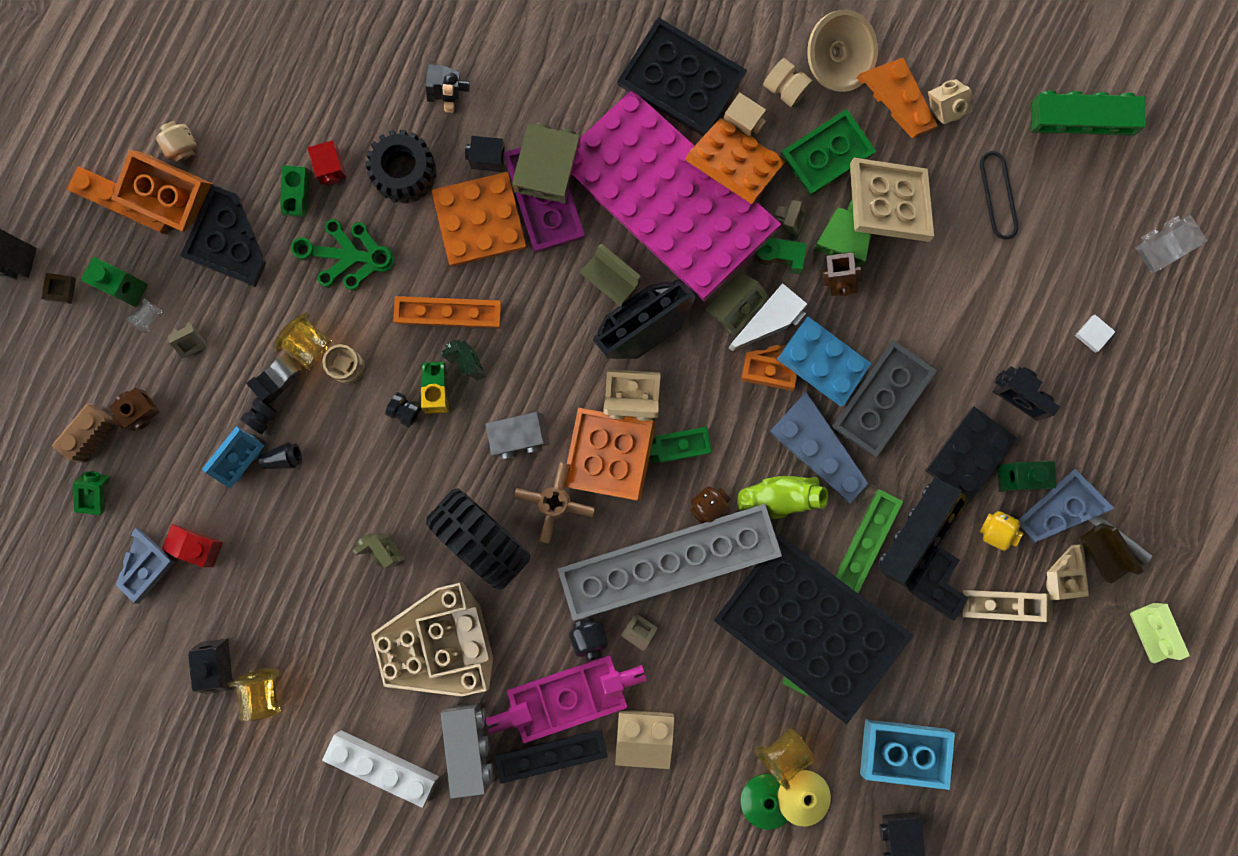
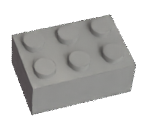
[441,702,494,799]

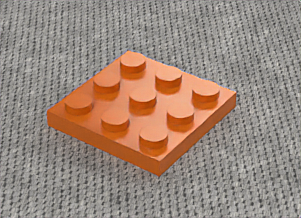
[685,118,785,204]
[431,172,527,267]
[564,408,656,502]

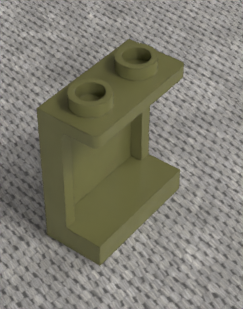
[512,123,581,204]

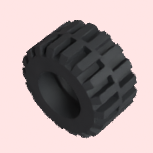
[365,130,436,203]

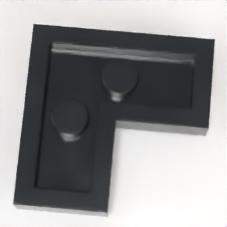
[906,547,969,621]

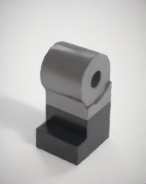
[246,354,302,404]

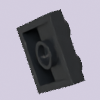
[992,366,1060,421]

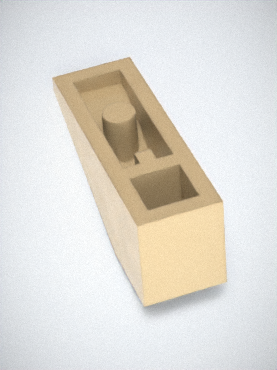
[963,590,1053,622]

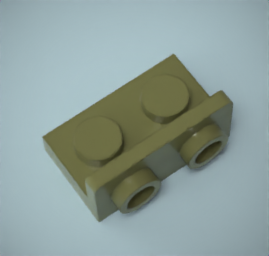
[353,533,405,568]

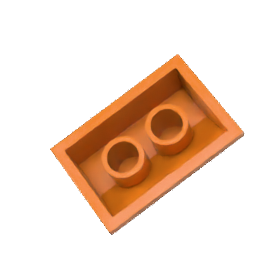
[111,149,214,232]

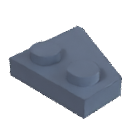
[116,528,175,604]

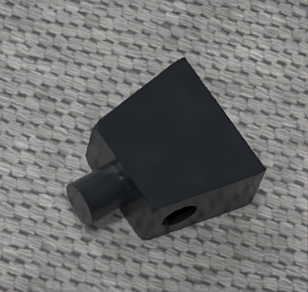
[188,638,234,694]

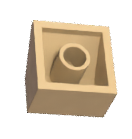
[615,710,674,769]

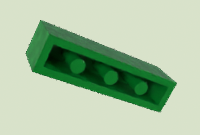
[1031,90,1145,136]

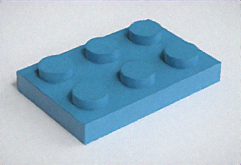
[777,316,872,407]

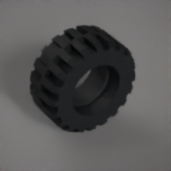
[426,488,531,590]

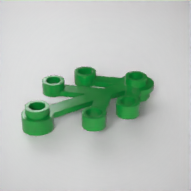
[291,219,395,291]

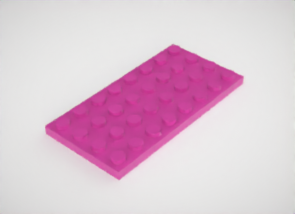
[571,91,781,302]

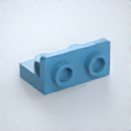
[202,426,264,489]

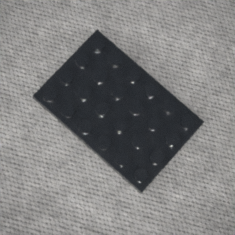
[713,535,914,725]

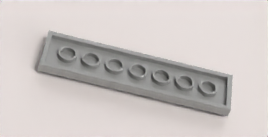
[558,504,782,621]

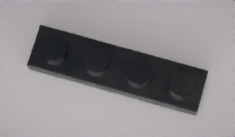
[494,729,608,784]

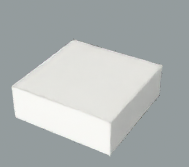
[1075,315,1115,353]

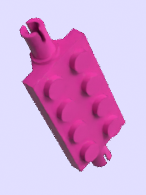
[486,655,648,744]

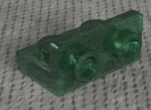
[441,339,486,381]

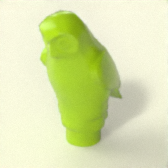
[737,476,828,519]

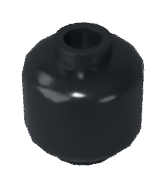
[569,618,608,661]

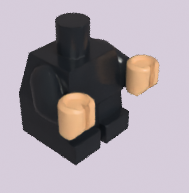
[426,64,470,113]

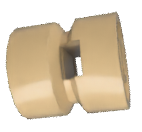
[763,58,813,108]
[322,344,365,384]

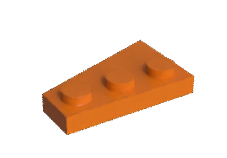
[857,57,938,138]

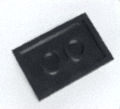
[925,406,1018,503]

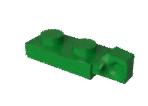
[650,427,712,463]

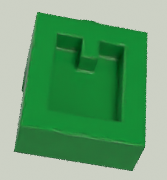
[73,471,110,515]

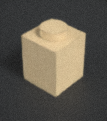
[723,92,766,136]

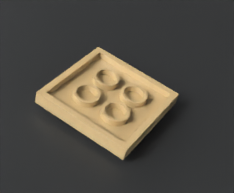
[850,158,934,242]

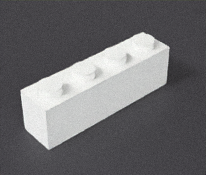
[322,730,439,808]

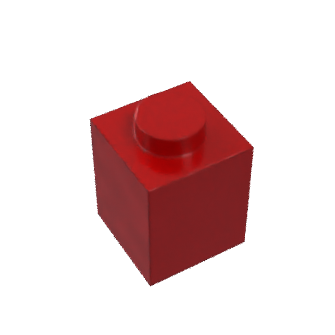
[307,140,346,185]

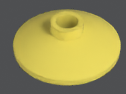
[777,770,831,827]

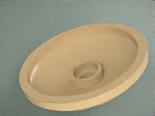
[807,10,878,92]

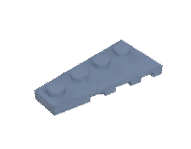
[770,392,868,504]

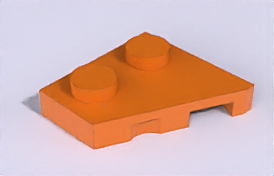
[741,344,797,391]

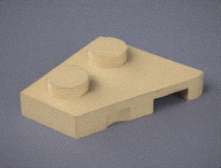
[1046,544,1089,600]

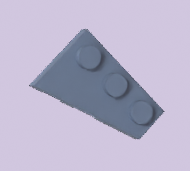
[1018,469,1115,543]

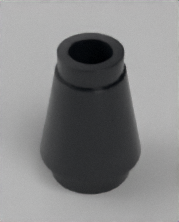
[259,442,302,470]

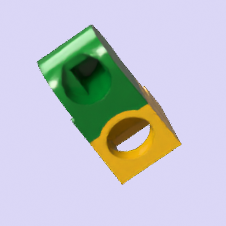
[421,362,449,414]

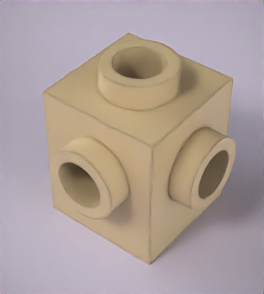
[928,79,973,124]

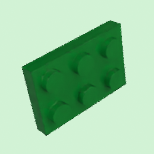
[781,109,876,196]

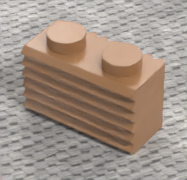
[52,403,117,463]

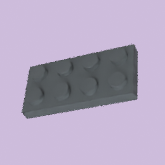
[831,340,937,458]

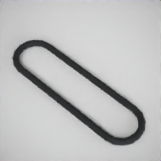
[980,151,1018,239]

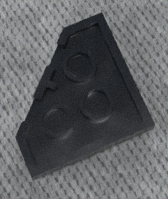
[180,184,266,288]

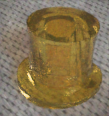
[273,312,333,370]
[227,668,281,721]
[753,728,815,791]

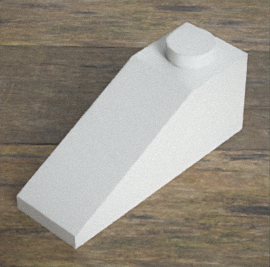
[729,283,807,351]

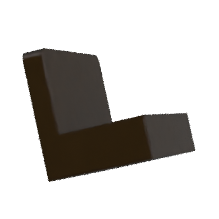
[1079,523,1144,584]

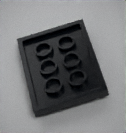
[617,17,747,136]

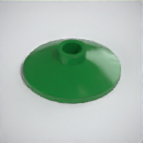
[740,773,788,830]

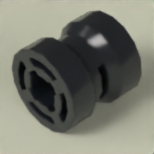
[385,392,422,428]
[240,397,278,434]

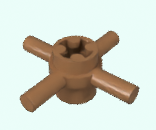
[514,463,595,544]

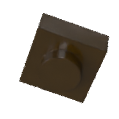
[41,273,76,304]

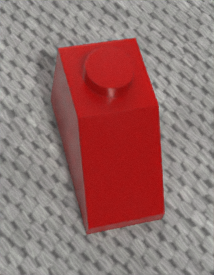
[162,524,223,567]

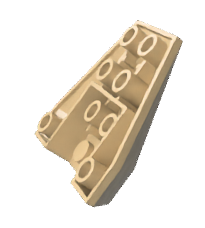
[371,582,493,696]

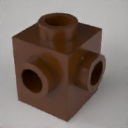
[823,252,862,296]
[109,387,160,431]

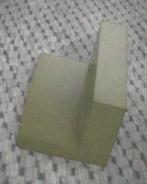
[580,244,642,307]
[705,272,770,336]

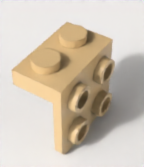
[603,369,661,421]

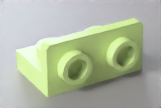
[1130,603,1190,663]

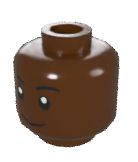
[690,486,731,524]

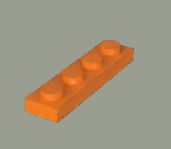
[66,166,168,235]
[393,296,502,329]

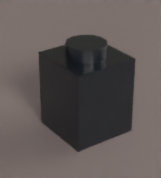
[465,136,505,172]

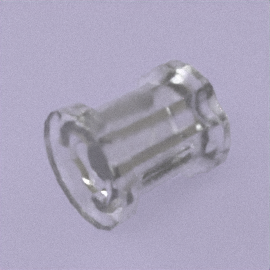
[127,298,164,334]

